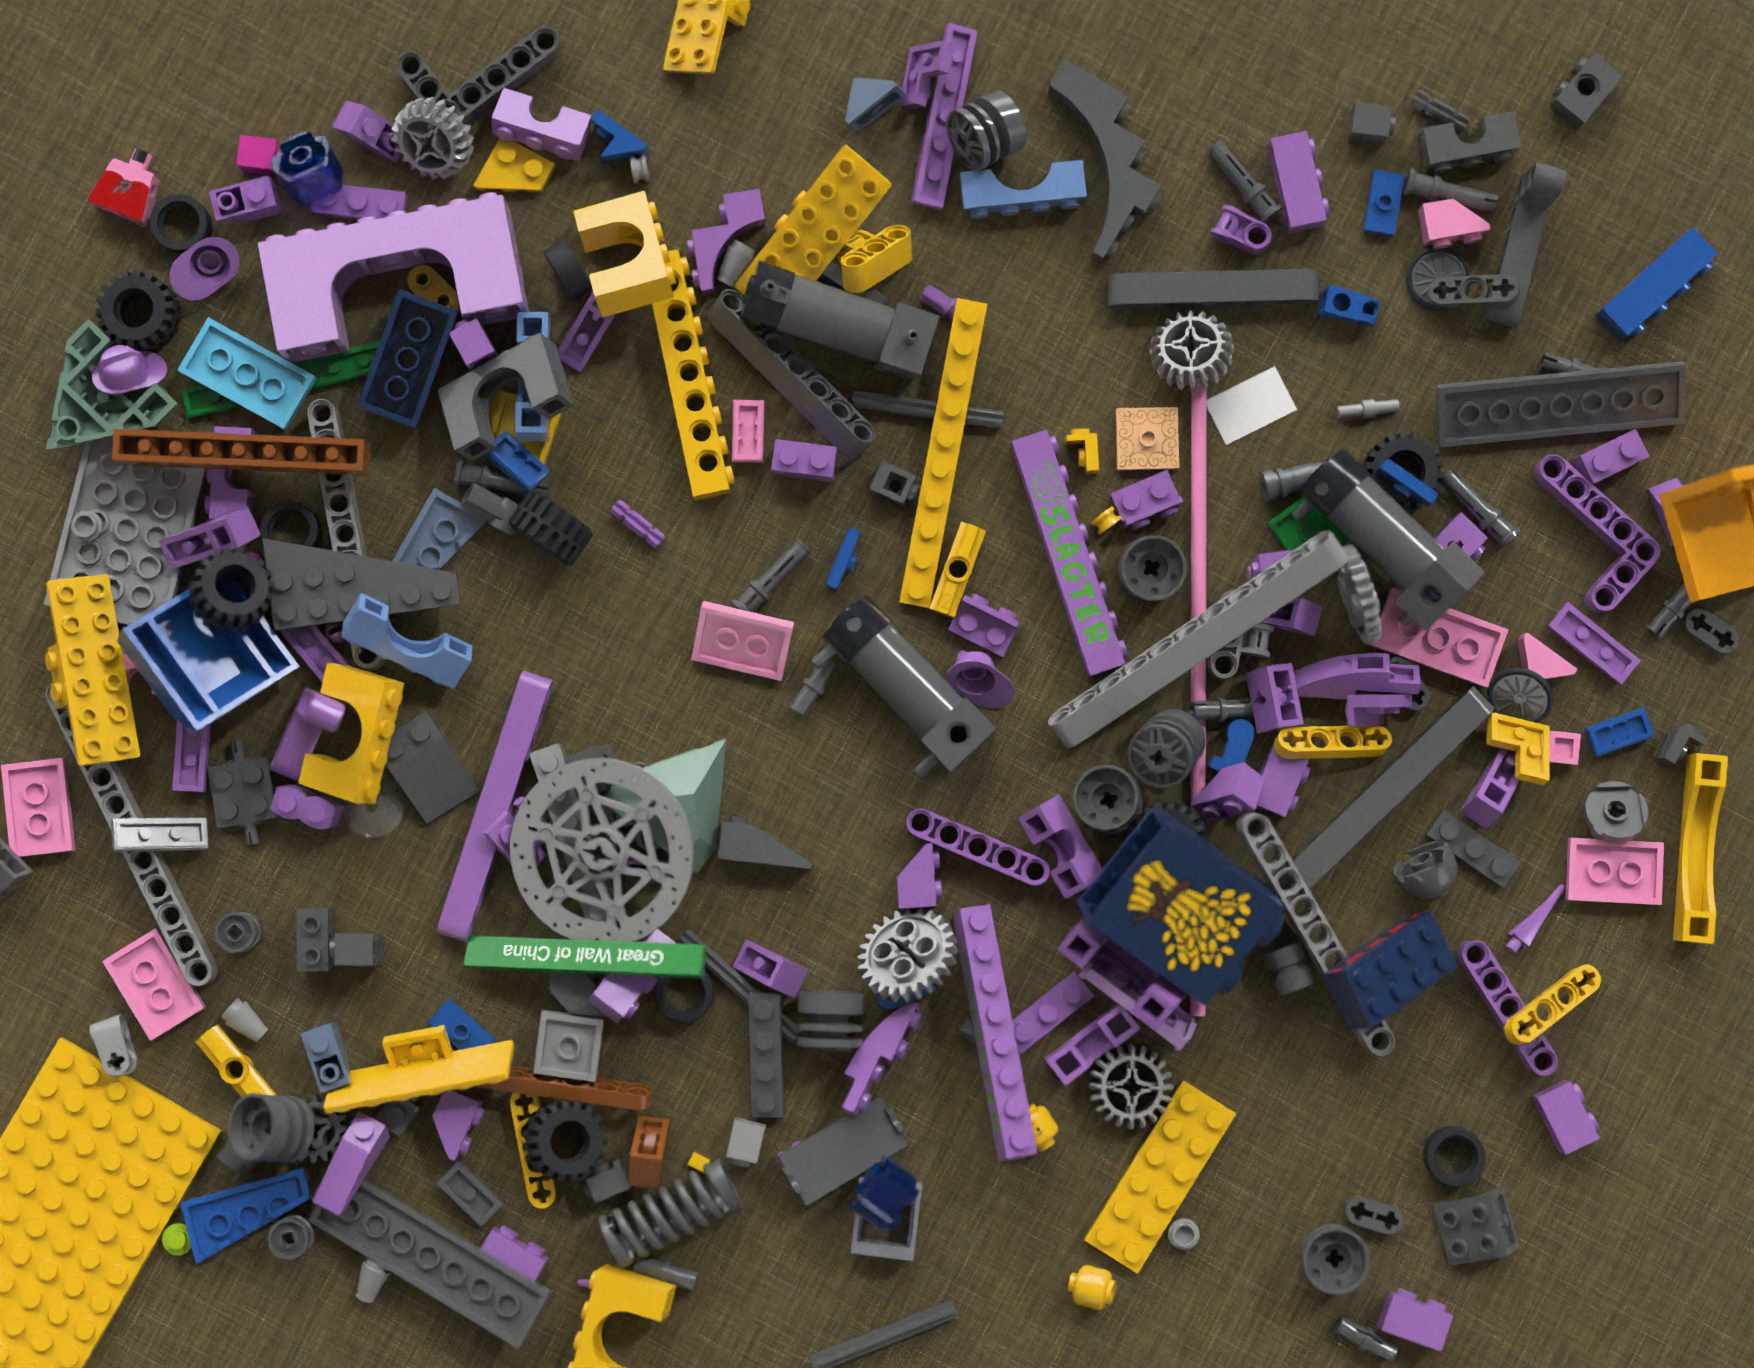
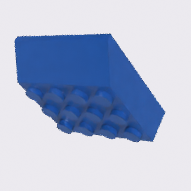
[117,579,299,732]

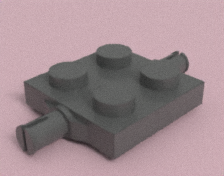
[207,740,281,846]

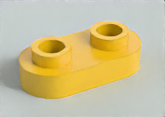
[408,265,460,311]

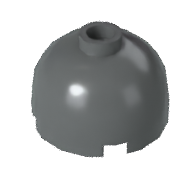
[1393,841,1458,900]

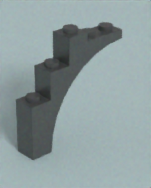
[1048,59,1162,264]

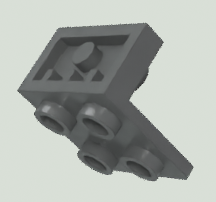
[1433,1187,1520,1266]

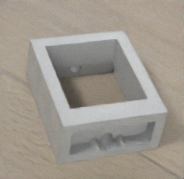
[851,1170,922,1261]

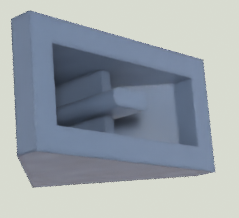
[845,77,907,133]

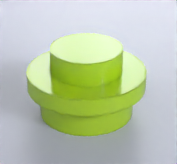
[162,1223,192,1255]

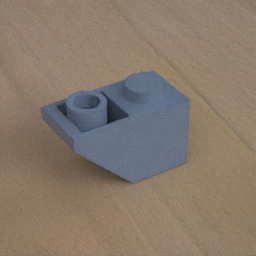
[300,1021,351,1093]

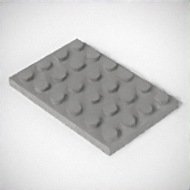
[43,437,207,625]

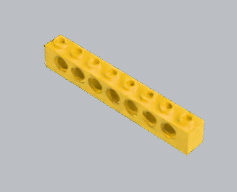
[652,249,735,500]

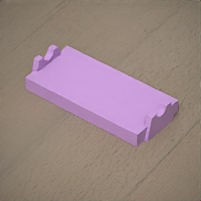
[1079,959,1197,1052]

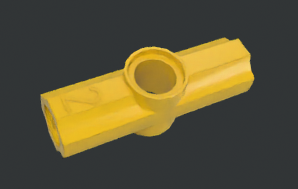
[929,522,986,618]
[196,1024,277,1097]

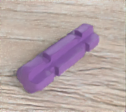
[611,500,665,548]

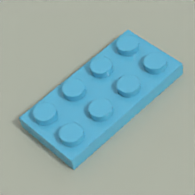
[177,317,317,431]

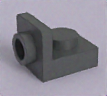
[1656,723,1708,765]
[375,1096,424,1137]

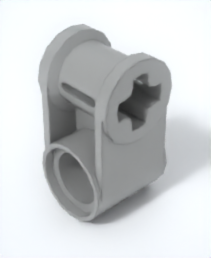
[90,1014,138,1076]

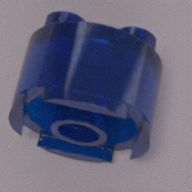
[271,132,343,206]
[849,1156,920,1232]

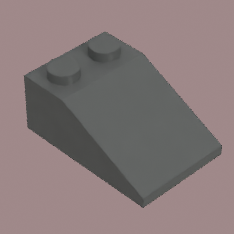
[386,711,480,824]

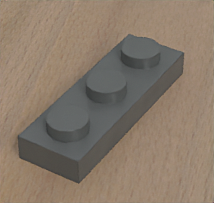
[1425,809,1521,888]

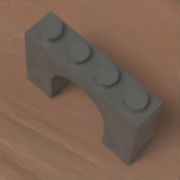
[438,333,574,461]

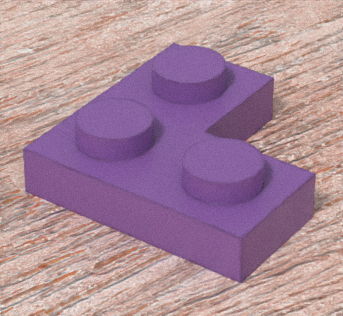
[899,40,954,110]

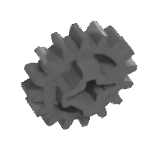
[299,1094,349,1163]

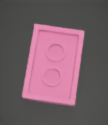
[691,601,794,681]
[1,758,75,857]
[1566,838,1664,905]
[102,928,206,1041]

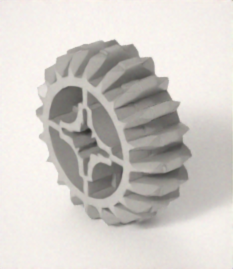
[392,96,474,180]
[1150,310,1234,392]
[1088,1044,1174,1129]

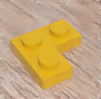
[1487,712,1550,786]

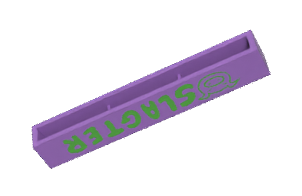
[1010,430,1128,678]
[952,904,1037,1162]

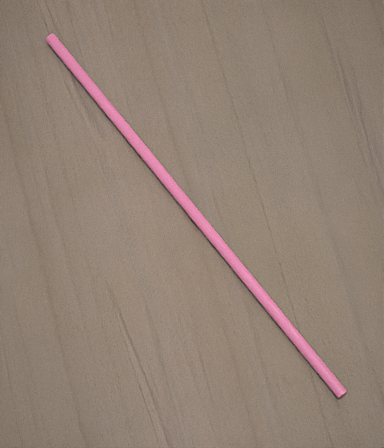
[1190,384,1207,1016]

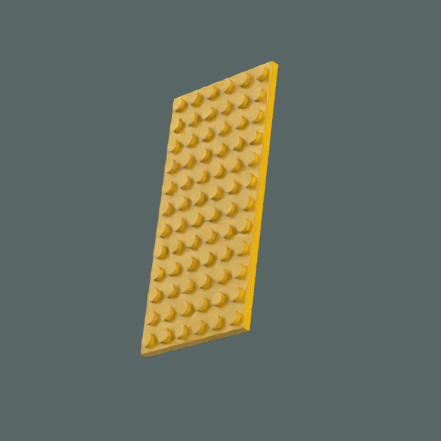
[0,1037,222,1368]

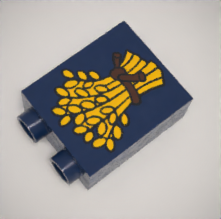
[1077,804,1285,1006]

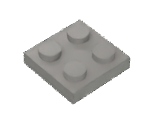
[534,1010,605,1082]

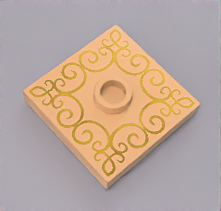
[1115,407,1179,471]

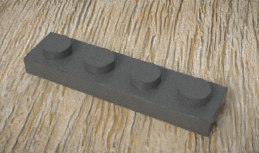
[748,992,785,1118]

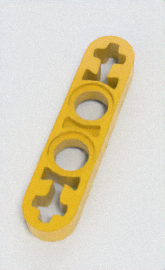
[1273,725,1392,759]
[1504,965,1601,1045]
[510,1093,557,1208]

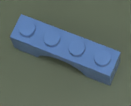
[960,160,1087,219]
[515,312,551,442]
[341,593,472,689]

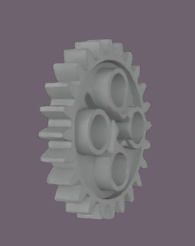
[1337,544,1382,645]
[857,907,958,1002]

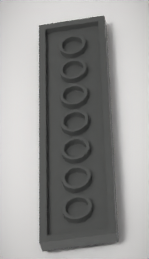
[1436,361,1686,447]
[309,1178,552,1349]

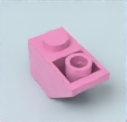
[1417,199,1490,249]

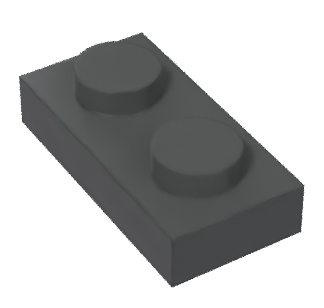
[436,1160,504,1227]

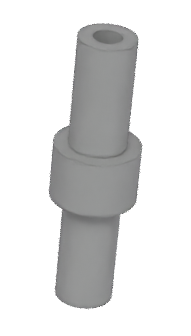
[1336,399,1400,419]

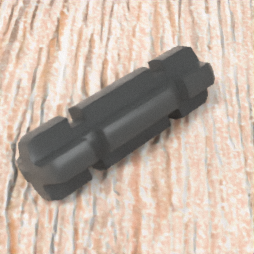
[1411,90,1469,133]

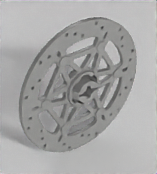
[510,758,694,942]

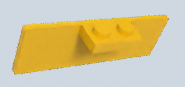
[663,0,751,74]
[734,145,892,295]
[45,574,140,766]
[323,1025,514,1113]

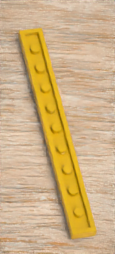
[899,298,987,608]

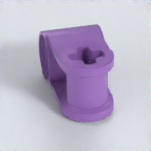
[1209,205,1271,256]

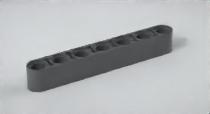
[1107,269,1319,309]
[707,289,876,459]

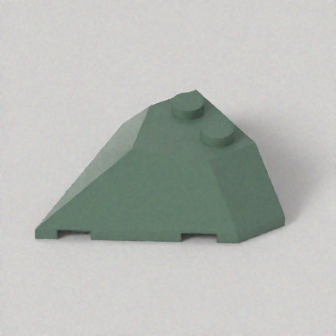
[46,319,178,451]
[603,738,726,873]

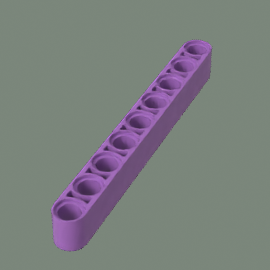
[437,671,553,943]

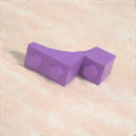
[687,189,766,296]

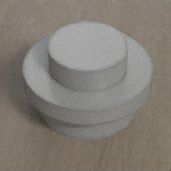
[71,510,103,542]
[1168,1218,1200,1250]

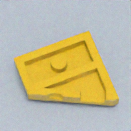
[473,138,556,193]

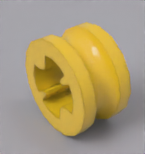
[1091,506,1122,535]

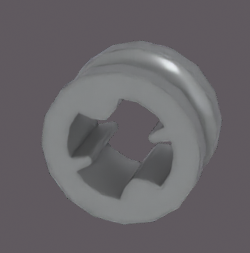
[630,154,650,184]

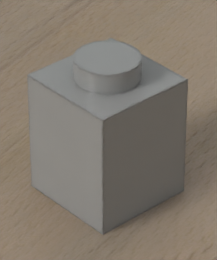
[726,1117,766,1167]

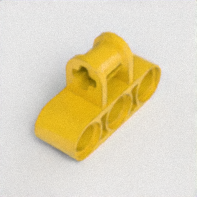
[836,225,913,293]

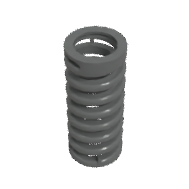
[598,1157,744,1268]

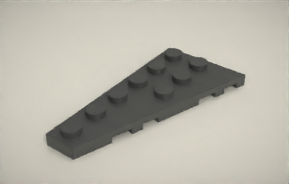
[263,538,462,631]

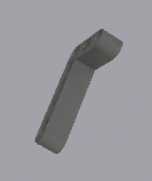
[396,27,562,125]
[1485,162,1567,328]

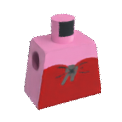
[87,148,160,228]

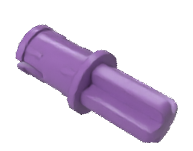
[920,285,957,322]

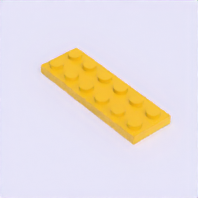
[1084,1080,1236,1274]

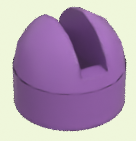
[325,622,347,644]

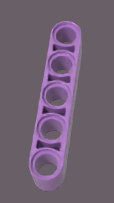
[906,808,1049,885]
[1457,940,1558,1076]

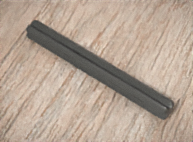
[852,390,1004,429]
[678,930,801,1042]
[809,1300,957,1368]

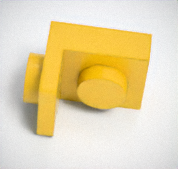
[1064,429,1099,475]

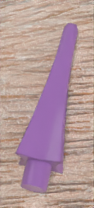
[1506,884,1566,954]

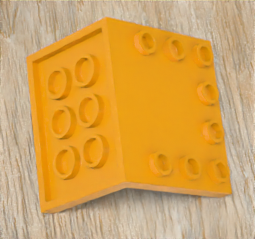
[1659,465,1754,603]

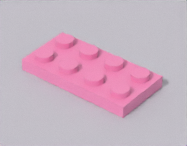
[1369,587,1509,688]

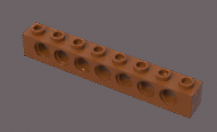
[112,429,371,476]

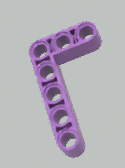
[1533,454,1661,613]
[269,687,345,781]

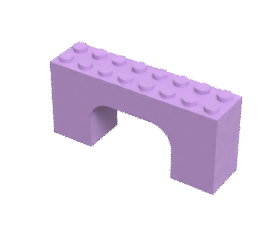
[258,192,530,363]

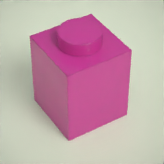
[236,135,286,176]

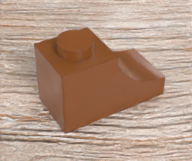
[628,1116,669,1189]

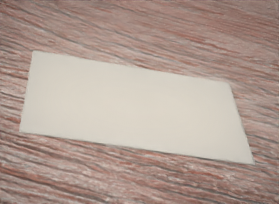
[1207,366,1297,445]

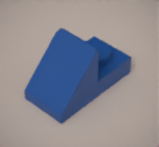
[590,109,649,163]

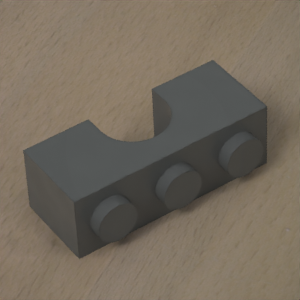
[1418,111,1521,173]

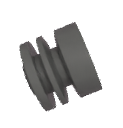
[946,90,1027,171]
[1118,535,1187,601]
[1128,708,1206,788]
[1073,765,1144,836]
[797,991,864,1051]
[228,1093,314,1163]
[1300,1223,1370,1295]

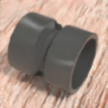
[214,912,264,953]
[1262,941,1315,995]
[268,1214,317,1260]

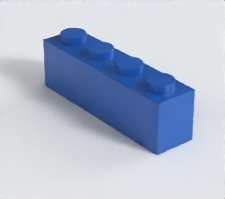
[1595,227,1718,341]

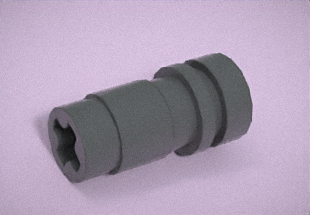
[1259,462,1322,502]

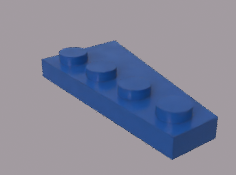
[180,1168,312,1264]

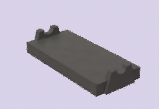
[777,1096,908,1206]

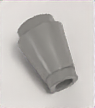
[717,239,755,287]
[221,998,268,1043]
[356,1257,391,1303]

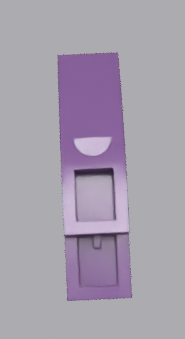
[1294,653,1420,700]
[842,1001,922,1117]

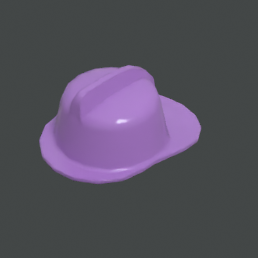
[169,237,240,300]
[92,345,167,395]
[945,650,1014,709]

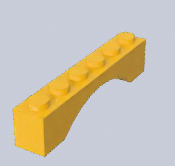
[1673,753,1728,944]

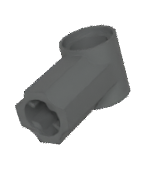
[460,483,519,537]

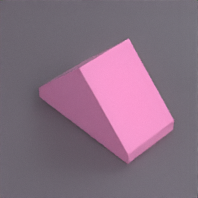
[1517,633,1578,680]

